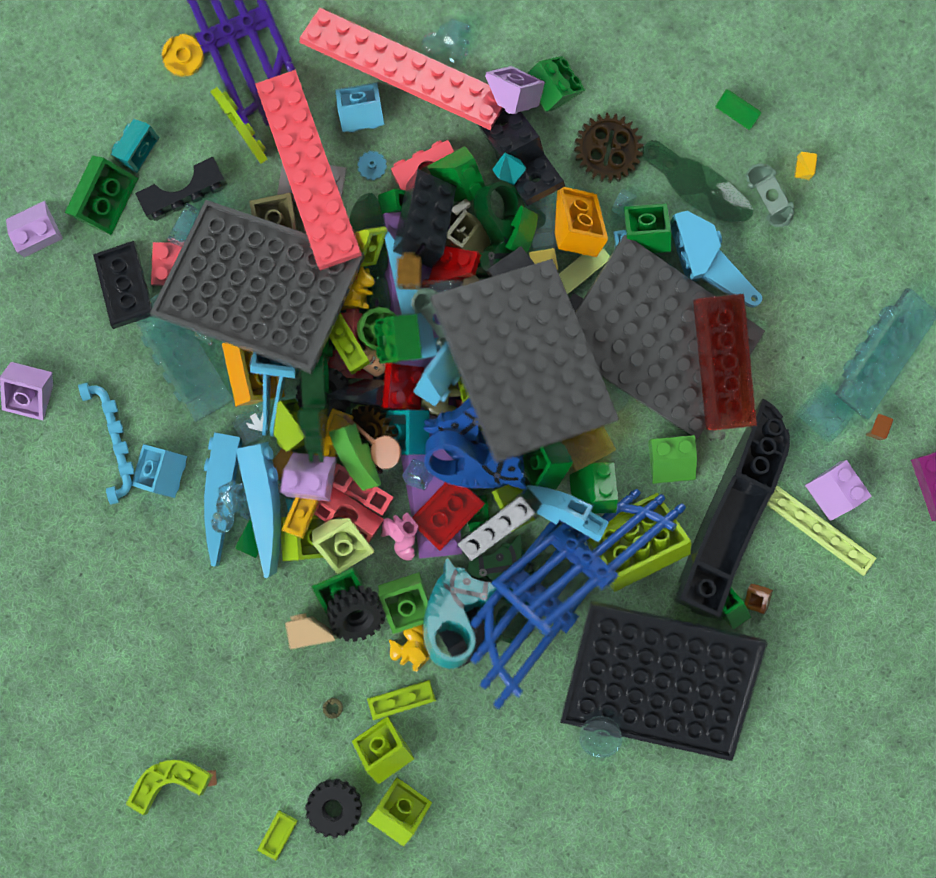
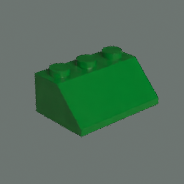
[65,155,138,235]

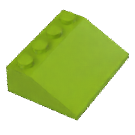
[586,493,691,592]

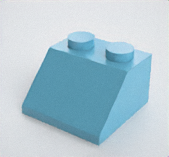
[336,83,384,132]
[413,341,461,406]
[131,444,187,498]

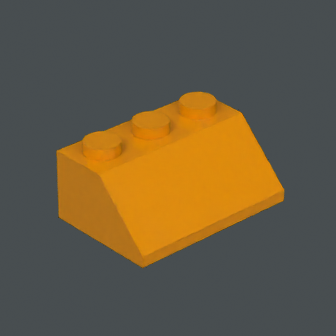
[222,342,285,406]

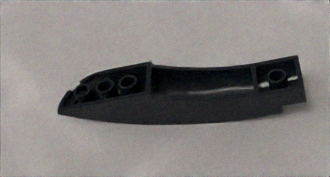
[674,399,790,618]

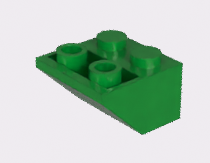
[527,56,585,112]
[374,314,422,364]

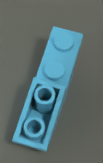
[526,485,608,541]

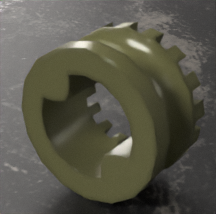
[323,698,343,719]

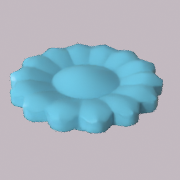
[357,151,387,180]

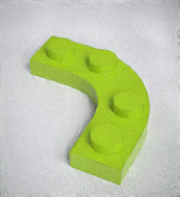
[210,87,268,164]
[125,760,213,815]

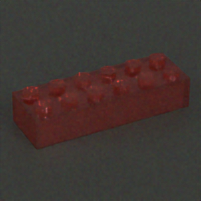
[693,294,757,430]

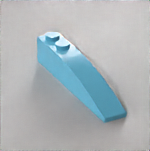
[385,230,441,362]
[204,433,243,566]
[236,442,281,578]

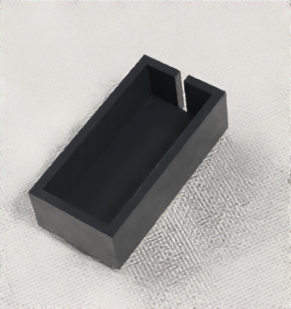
[393,169,456,268]

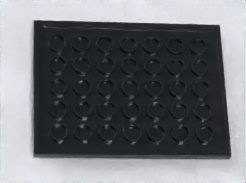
[560,600,767,761]

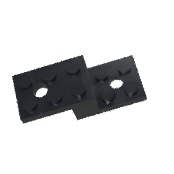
[477,108,565,206]

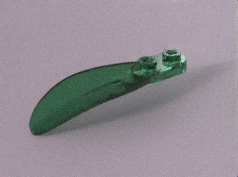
[642,140,753,222]
[349,193,391,310]

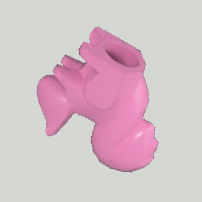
[381,513,418,561]

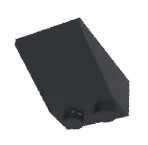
[327,376,405,410]
[438,607,497,669]

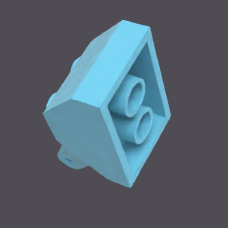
[670,211,762,308]
[250,353,300,437]

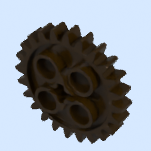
[574,113,644,183]
[349,406,398,474]

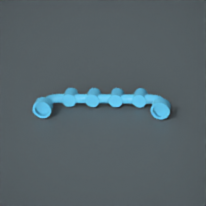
[78,383,135,505]

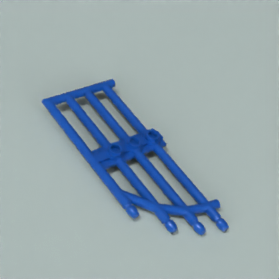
[491,489,686,637]
[470,520,591,709]

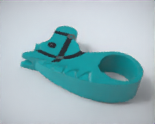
[423,559,496,669]

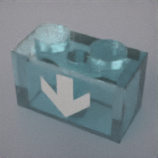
[232,401,274,446]

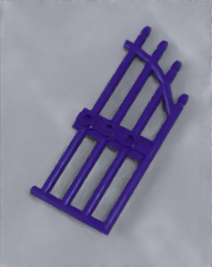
[187,0,295,139]

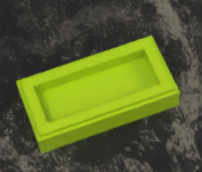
[257,810,298,861]

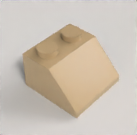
[286,613,337,649]

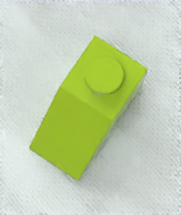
[354,227,388,267]

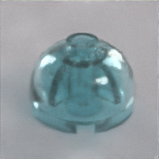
[166,203,200,247]

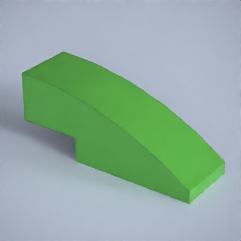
[329,424,381,490]

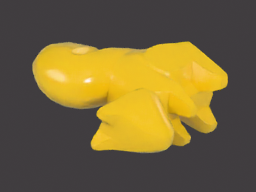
[344,267,374,309]
[389,625,430,672]

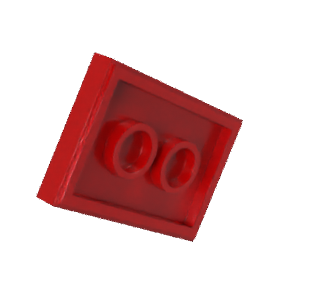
[412,482,485,551]

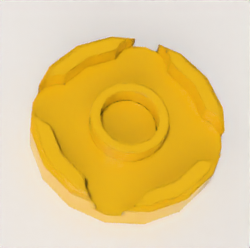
[162,34,205,77]

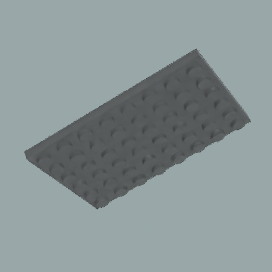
[150,200,365,374]
[575,235,765,439]
[430,259,619,463]

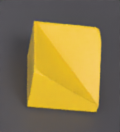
[795,152,817,180]

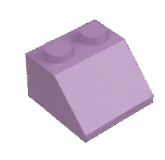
[485,66,545,114]
[6,201,63,257]
[0,362,53,421]
[280,453,337,501]
[805,460,872,521]

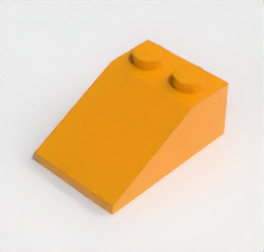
[555,187,608,257]

